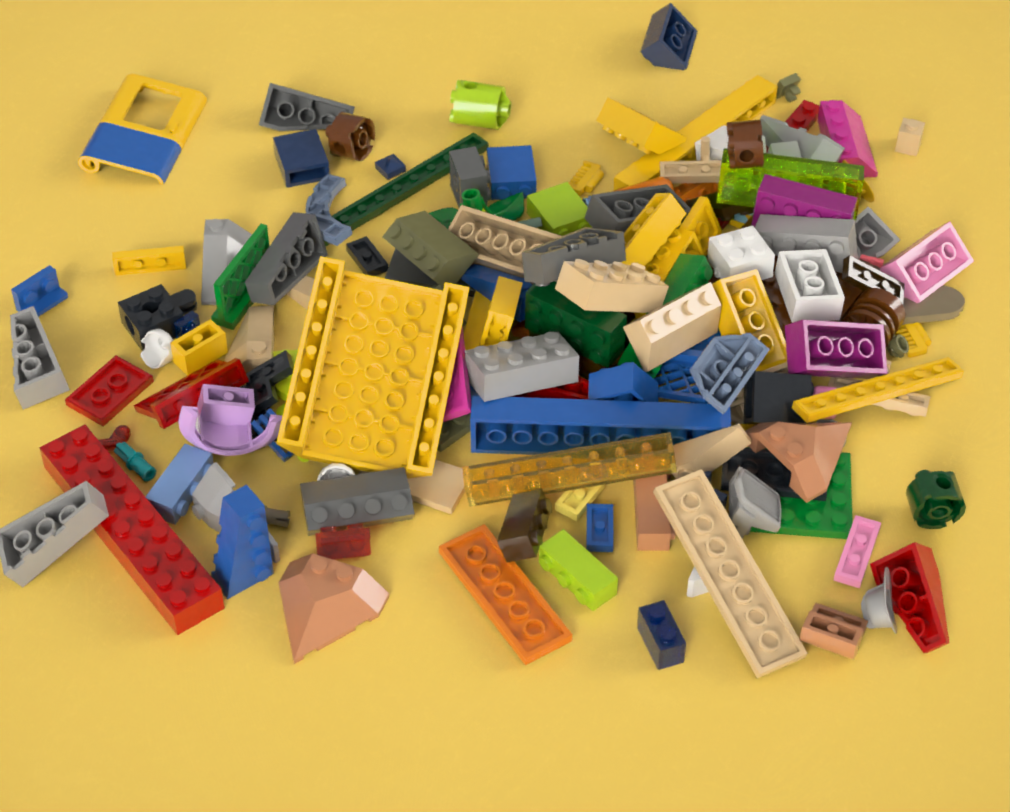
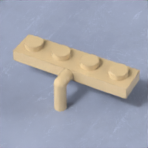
[660,136,752,184]
[828,360,931,417]

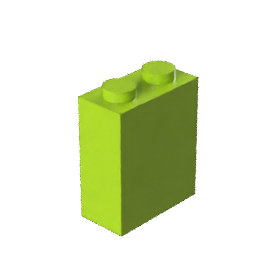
[527,182,592,236]

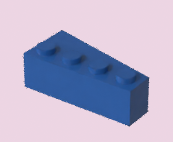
[211,485,274,599]

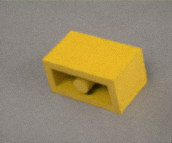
[170,319,228,376]

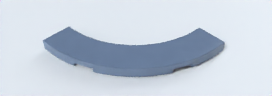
[305,174,352,246]

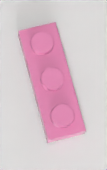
[833,515,881,588]

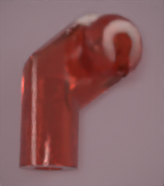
[99,425,131,451]

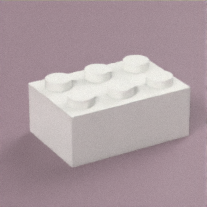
[775,249,845,323]

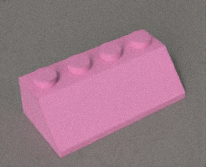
[880,222,974,303]

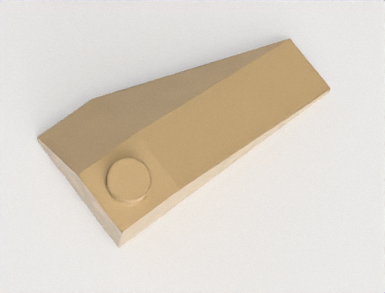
[224,306,274,373]

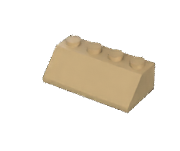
[623,282,721,372]

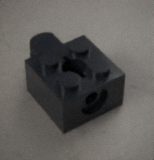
[118,284,197,351]

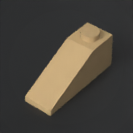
[668,424,751,479]

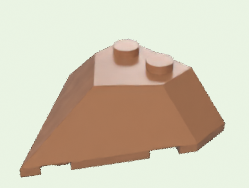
[745,422,852,503]
[279,553,389,664]

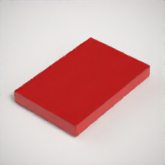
[65,355,154,427]

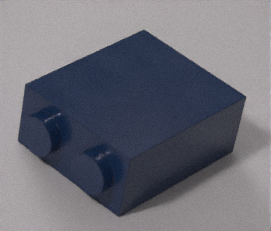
[273,129,330,188]

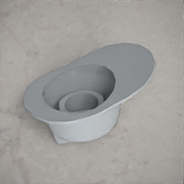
[861,567,897,634]

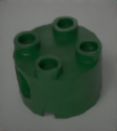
[906,470,966,529]

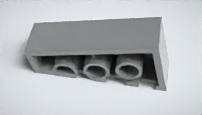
[10,306,70,410]

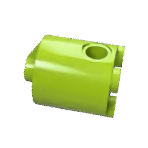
[450,80,511,130]

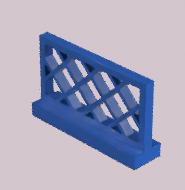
[654,349,708,404]

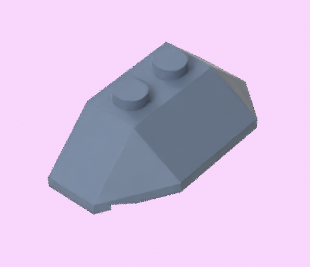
[689,333,770,414]

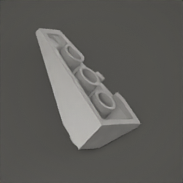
[201,219,252,305]
[192,462,280,563]

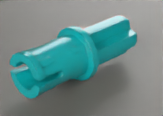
[114,442,157,482]

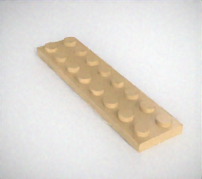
[653,469,808,679]

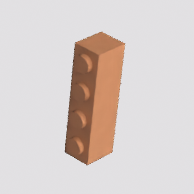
[633,453,675,551]

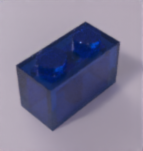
[637,600,686,670]

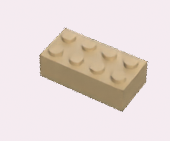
[555,259,669,313]

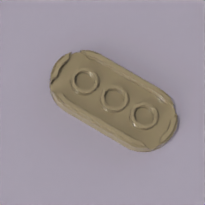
[902,285,965,325]

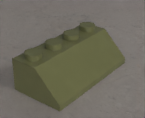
[382,211,479,288]

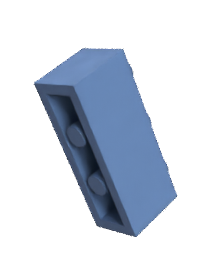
[146,444,214,525]

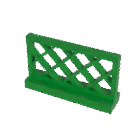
[211,223,270,330]

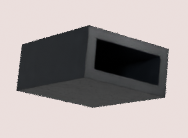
[743,371,814,425]

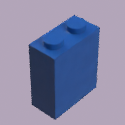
[487,145,537,200]

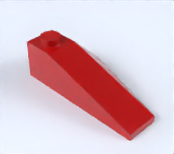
[870,542,950,654]

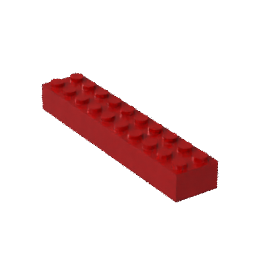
[39,424,225,635]

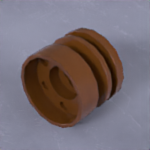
[842,288,906,347]

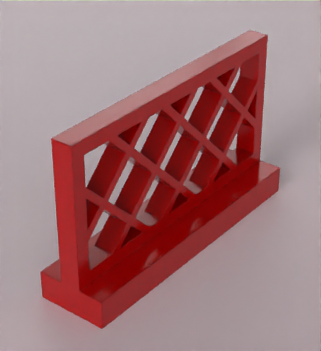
[133,358,249,429]

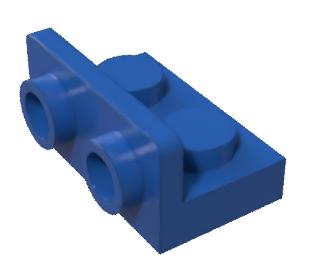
[11,265,68,317]

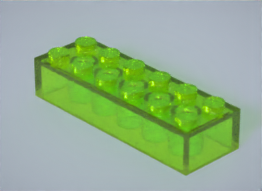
[716,148,864,220]

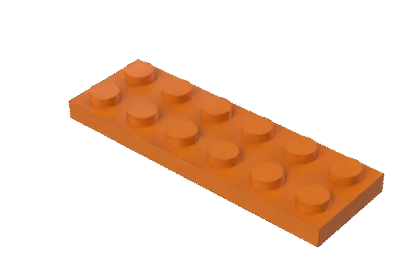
[439,524,572,665]

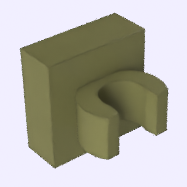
[776,73,801,103]

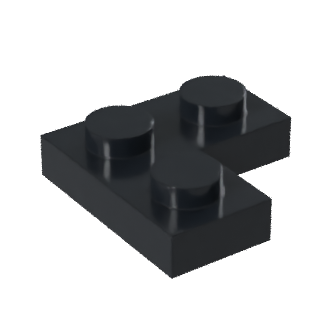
[246,350,294,414]

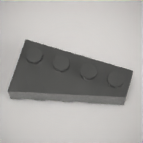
[522,227,626,286]

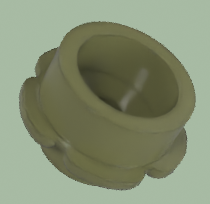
[886,335,909,358]

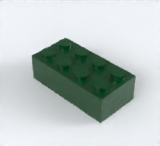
[525,281,627,368]

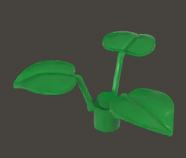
[429,188,524,229]

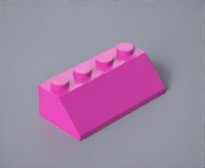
[817,100,878,177]

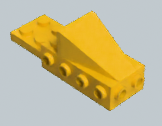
[634,196,722,319]

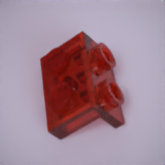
[315,523,371,560]

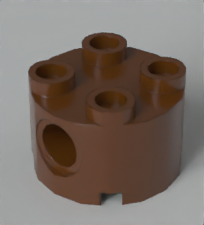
[325,112,375,161]
[727,120,764,169]

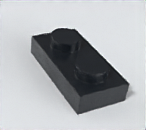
[346,236,388,276]

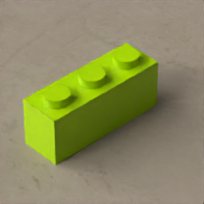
[539,529,618,611]

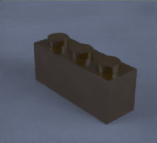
[497,488,552,562]

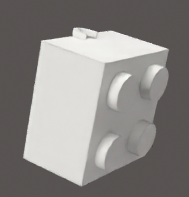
[708,225,775,280]

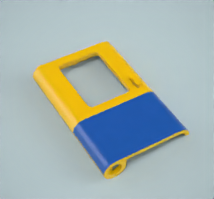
[78,74,207,185]

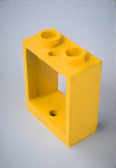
[479,276,523,346]

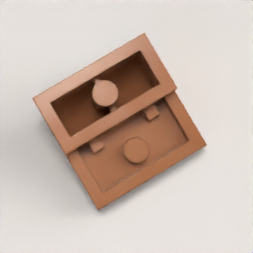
[800,603,868,660]

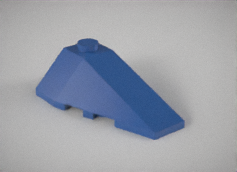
[460,264,533,322]

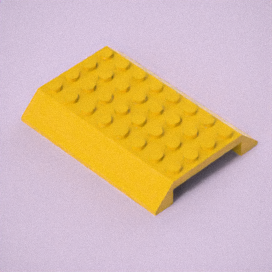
[276,256,470,479]

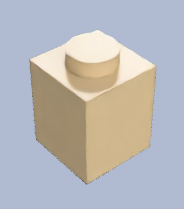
[895,118,925,156]

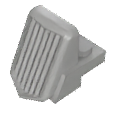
[729,467,781,538]

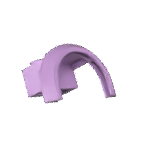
[179,384,282,456]

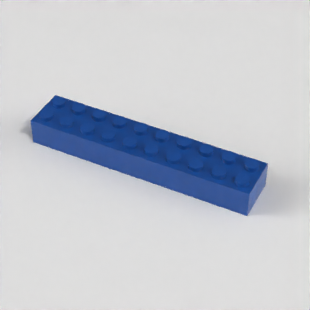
[470,396,731,460]

